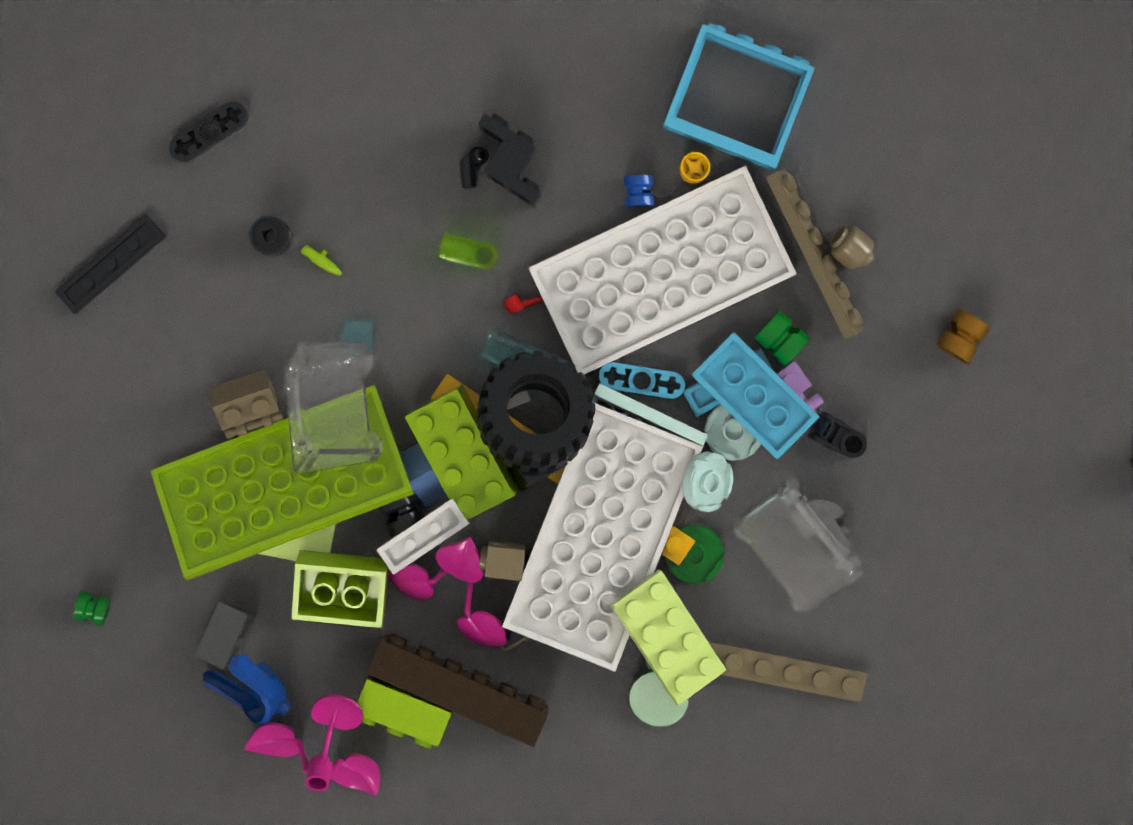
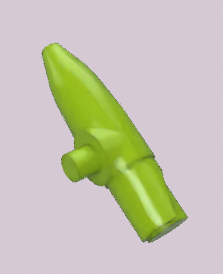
[300,245,342,276]

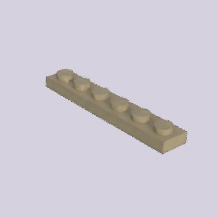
[766,169,864,339]
[708,641,868,703]

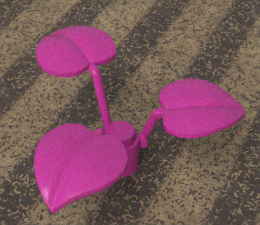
[388,537,508,647]
[244,694,381,796]

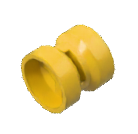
[679,152,710,184]

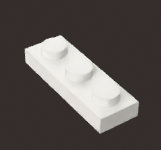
[377,499,470,575]

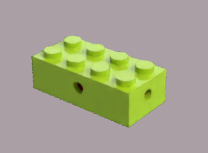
[405,384,519,520]

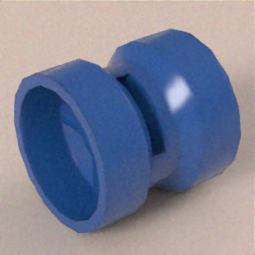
[623,175,654,208]

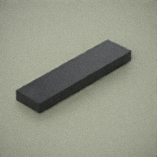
[55,214,167,315]

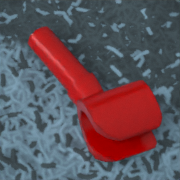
[503,294,544,314]

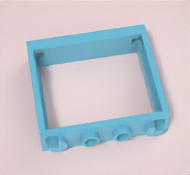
[662,23,815,171]

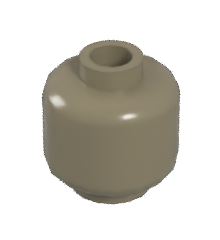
[829,225,874,270]

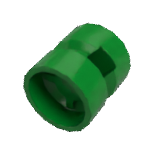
[754,310,811,367]

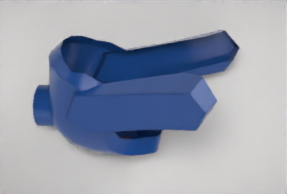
[203,654,292,724]

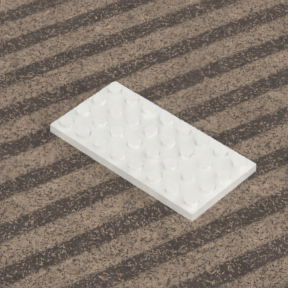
[528,166,797,374]
[502,403,703,672]

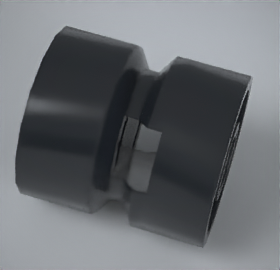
[249,216,292,257]
[379,491,425,537]

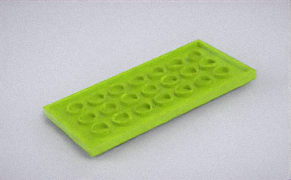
[150,385,414,580]

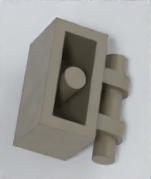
[209,369,284,440]

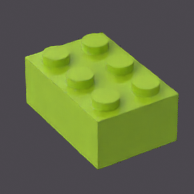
[291,550,389,628]
[357,675,452,749]

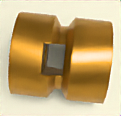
[936,309,991,365]

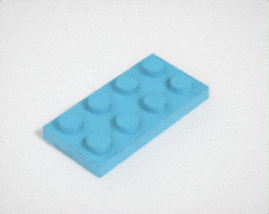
[692,332,820,460]

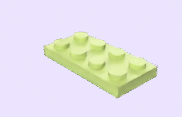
[610,570,726,705]

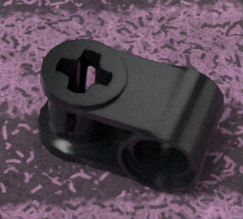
[808,411,867,458]

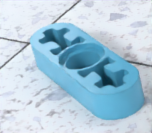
[599,362,685,399]

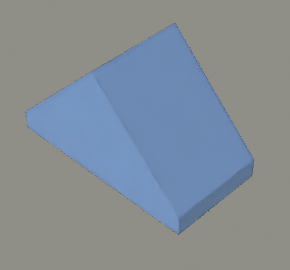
[400,443,447,507]

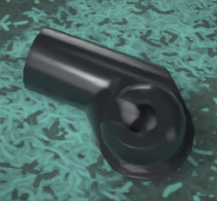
[460,147,489,189]

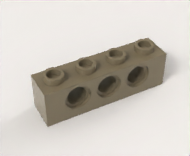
[479,540,525,581]

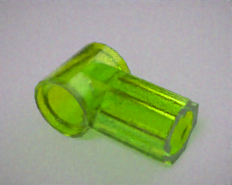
[438,232,500,271]

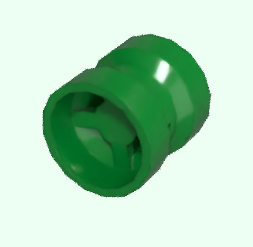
[73,591,111,627]

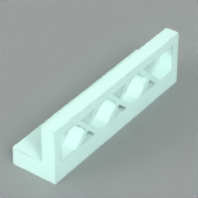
[592,383,708,446]

